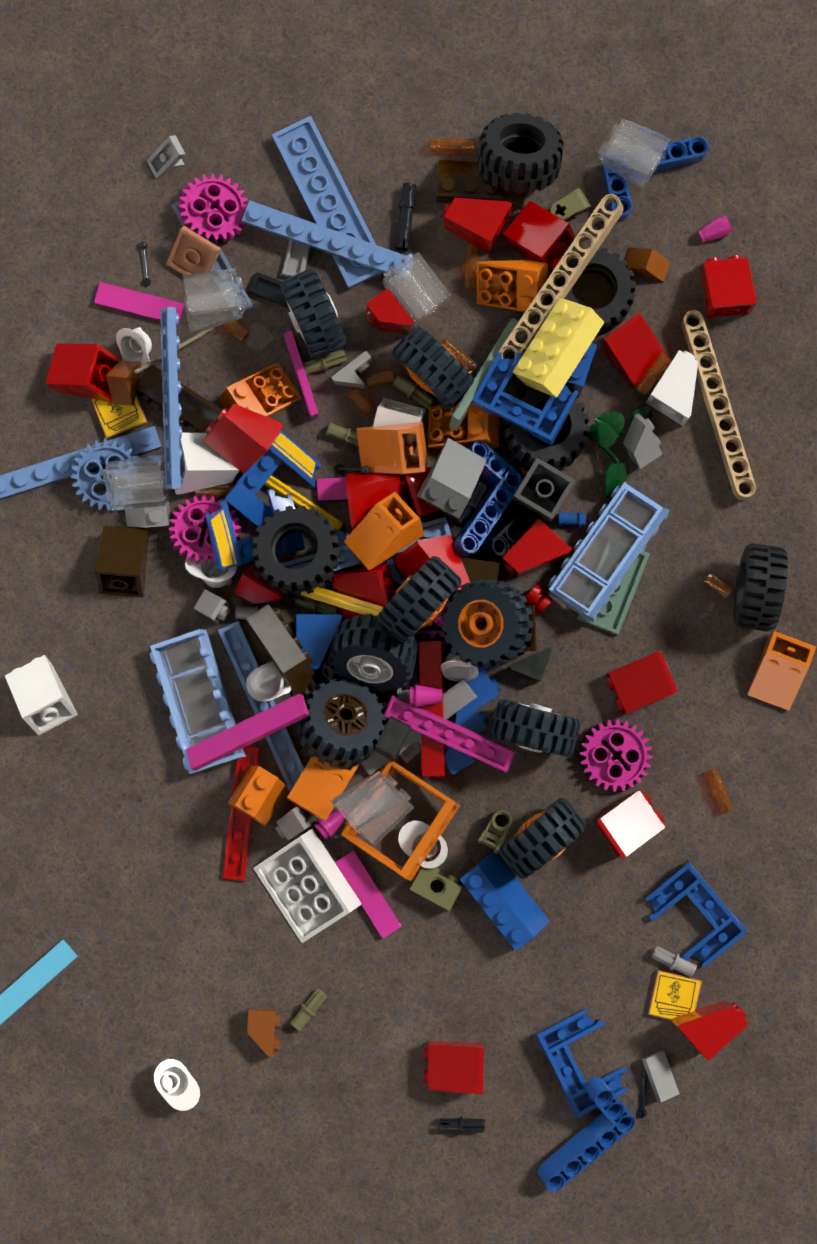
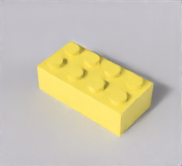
[513,297,604,398]

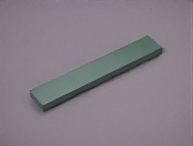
[449,318,519,431]

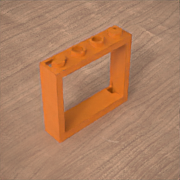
[341,759,461,881]

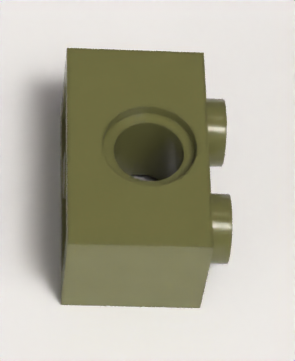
[410,867,462,911]

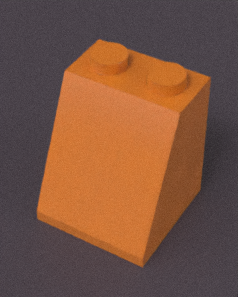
[228,765,288,827]

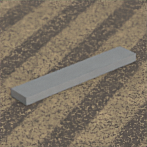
[361,679,477,775]

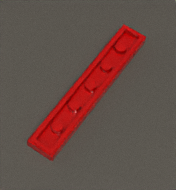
[419,641,445,776]
[222,746,260,881]

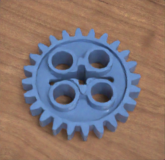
[71,438,143,511]

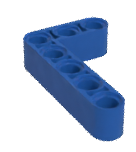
[602,137,709,221]
[454,441,522,558]
[537,1077,635,1192]

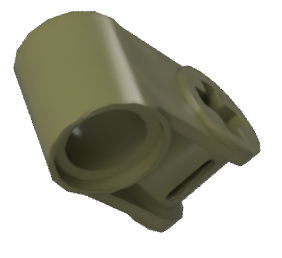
[550,188,592,222]
[477,809,512,854]

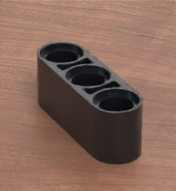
[479,509,535,558]

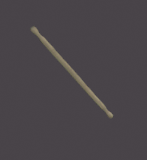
[134,326,214,374]

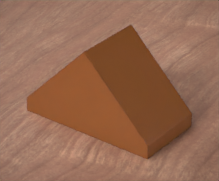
[625,248,670,282]
[106,360,142,406]

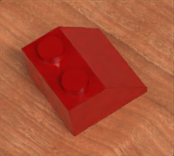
[365,288,414,334]

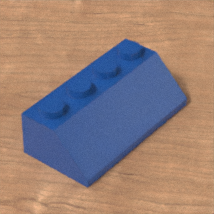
[459,852,550,951]

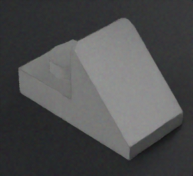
[146,135,185,179]
[331,351,372,389]

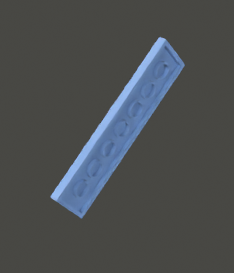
[272,116,383,289]

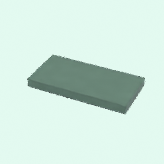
[577,537,650,636]

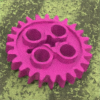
[178,173,248,244]
[169,495,241,565]
[579,719,653,792]

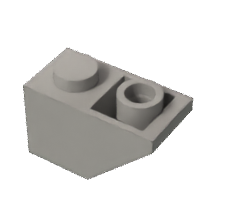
[623,413,662,469]
[194,590,230,623]

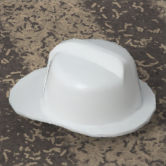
[116,327,152,378]
[185,557,237,588]
[441,652,479,682]
[246,661,291,702]
[398,821,448,869]
[154,1059,200,1111]

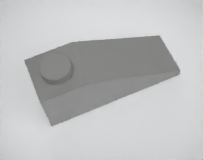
[276,807,312,841]

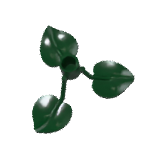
[587,406,652,498]

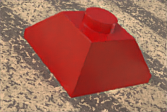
[234,560,284,604]

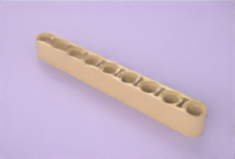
[499,194,623,359]
[681,310,756,500]

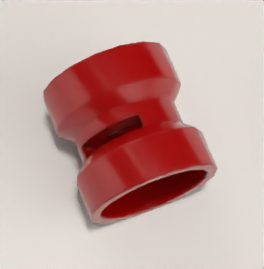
[525,585,553,616]

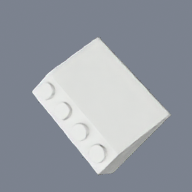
[253,829,361,943]

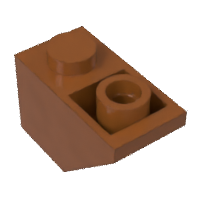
[247,1008,281,1057]

